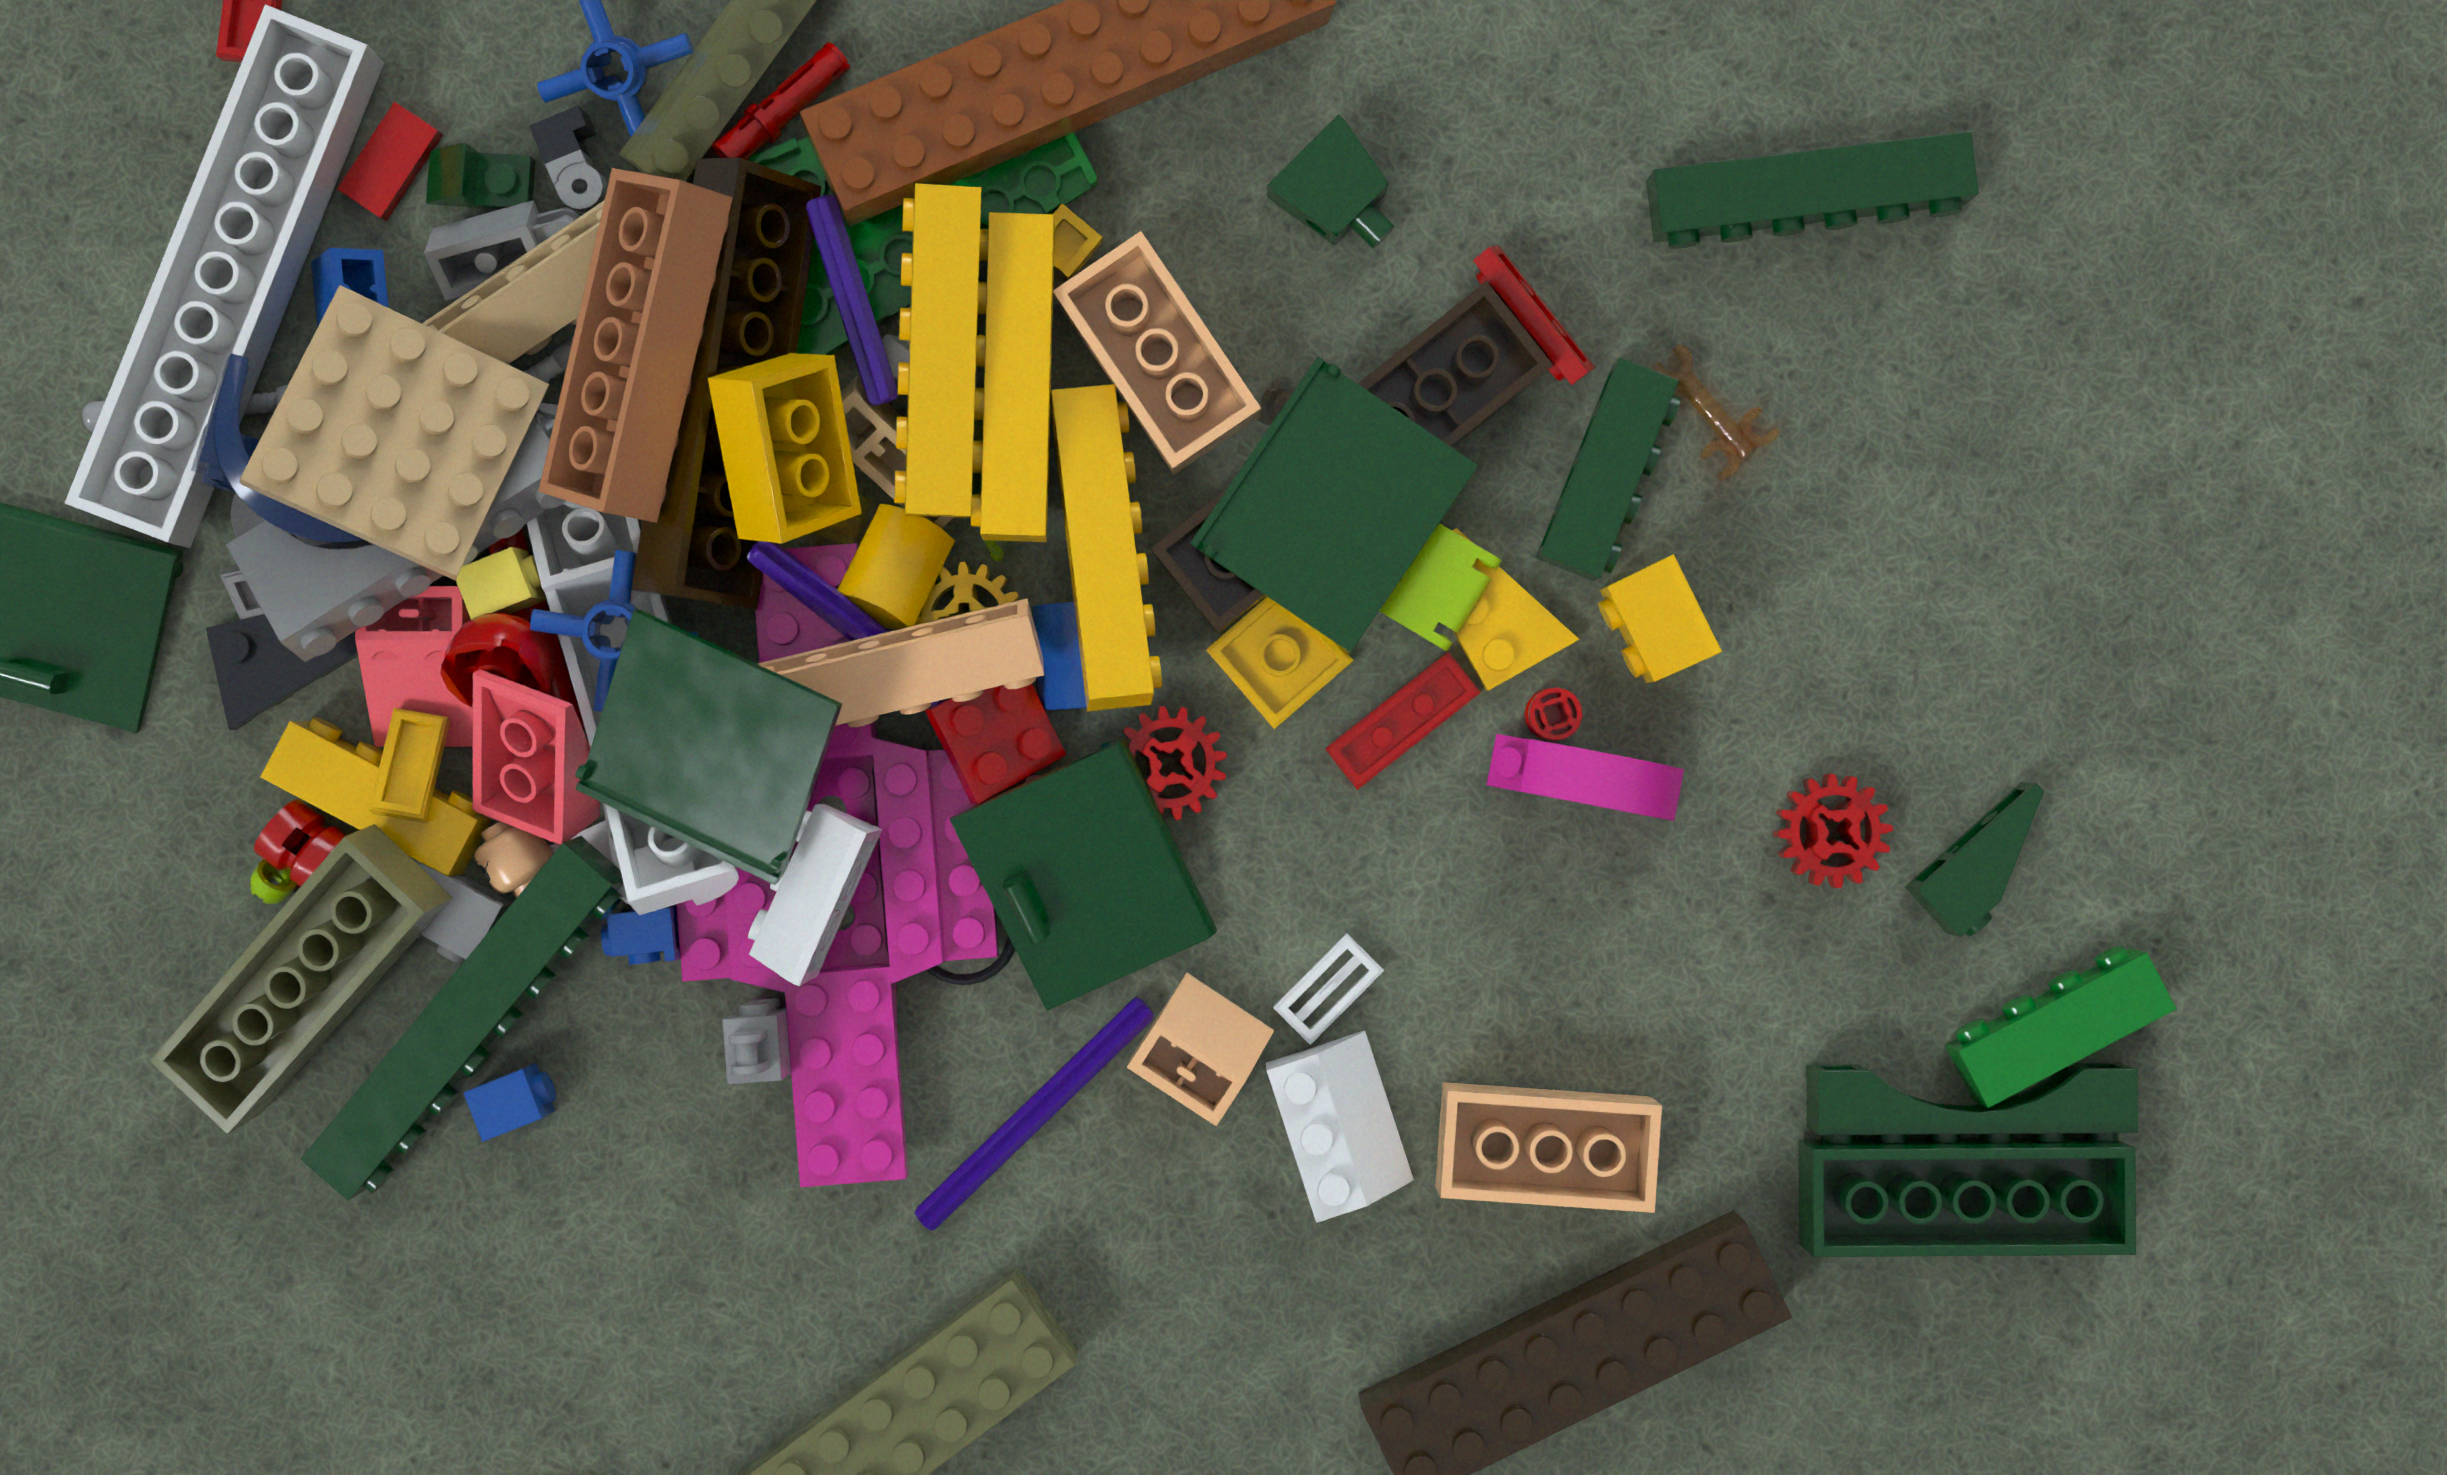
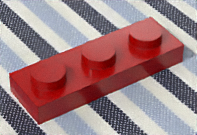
[1473,245,1596,385]

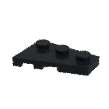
[206,615,358,730]

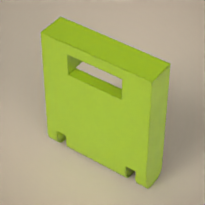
[1379,523,1502,652]

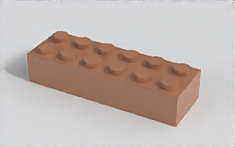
[538,168,733,523]

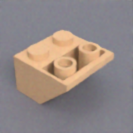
[1127,972,1274,1126]

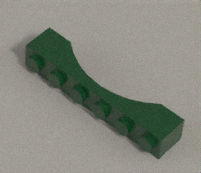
[1806,1063,2138,1144]

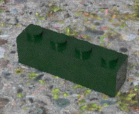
[1535,357,1681,581]

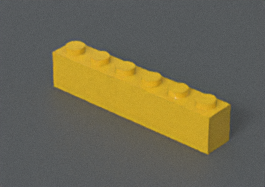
[894,183,981,518]
[971,212,1055,542]
[1050,384,1162,712]

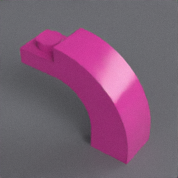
[1487,734,1684,821]

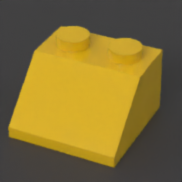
[1598,554,1722,683]

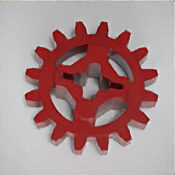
[1122,706,1227,820]
[1773,774,1893,888]

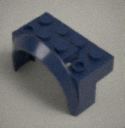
[191,353,363,542]

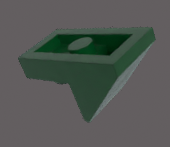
[426,143,536,210]

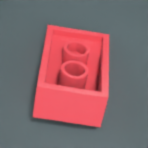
[473,669,600,845]

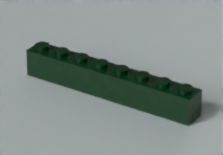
[300,836,624,1201]

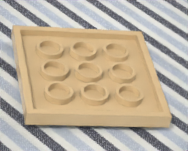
[240,285,549,581]

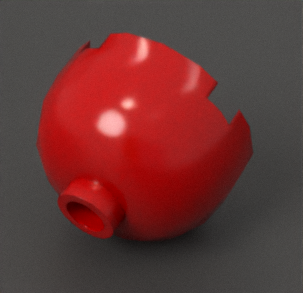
[440,613,556,707]

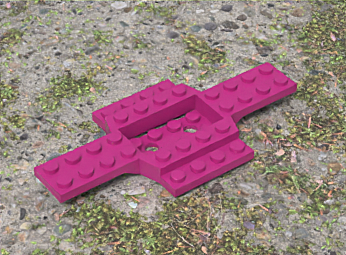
[676,543,999,1187]

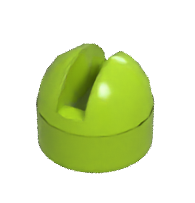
[249,859,297,904]

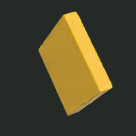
[1206,597,1354,729]

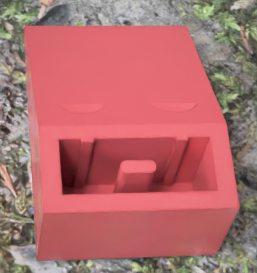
[355,586,473,747]

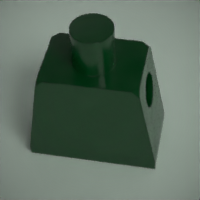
[1266,114,1395,249]

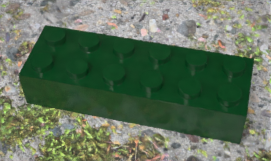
[1798,1137,2136,1257]

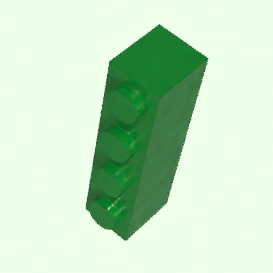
[1944,946,2177,1108]

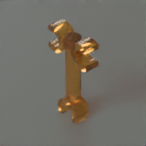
[1651,344,1780,481]

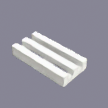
[1273,932,1384,1045]

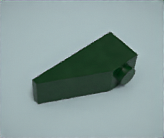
[1905,782,2044,937]

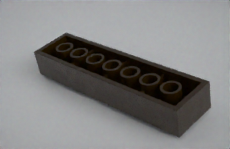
[632,157,822,610]
[1151,281,1553,635]
[1358,1210,1793,1475]

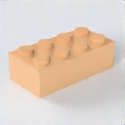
[1053,231,1261,475]
[1435,1082,1662,1213]

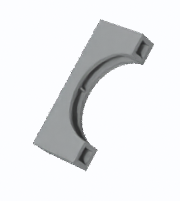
[226,414,566,662]

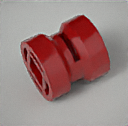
[1524,687,1583,740]

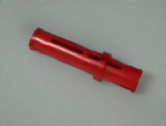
[712,42,850,160]

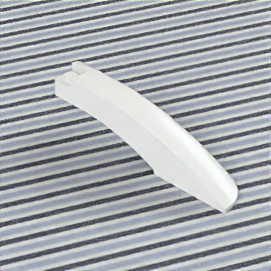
[527,403,739,915]

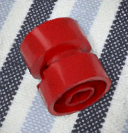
[253,799,348,887]

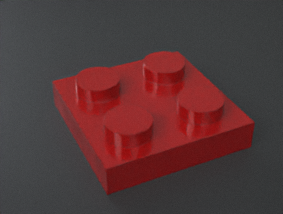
[925,684,1066,804]

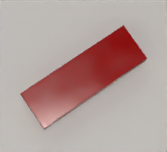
[1325,652,1481,790]

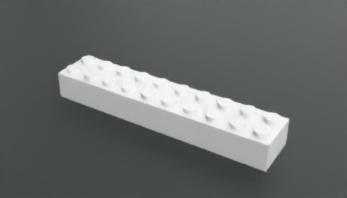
[65,5,384,548]

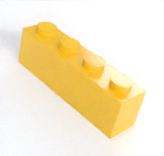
[260,717,492,876]

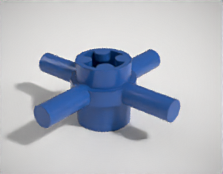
[537,0,694,137]
[530,550,698,712]

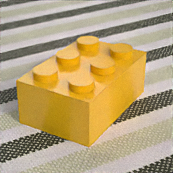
[708,353,862,544]

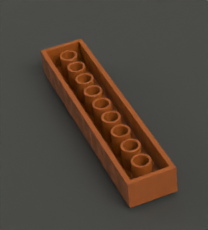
[799,0,1336,227]

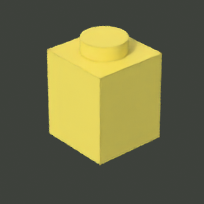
[456,547,547,619]

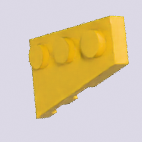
[1452,528,1579,691]

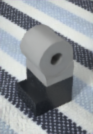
[529,106,609,215]

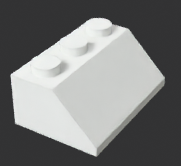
[748,804,883,986]
[1266,1030,1414,1223]

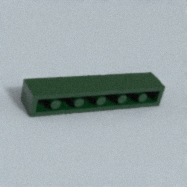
[1646,131,1979,249]

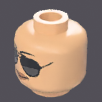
[474,821,553,898]

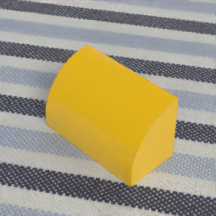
[837,504,955,629]

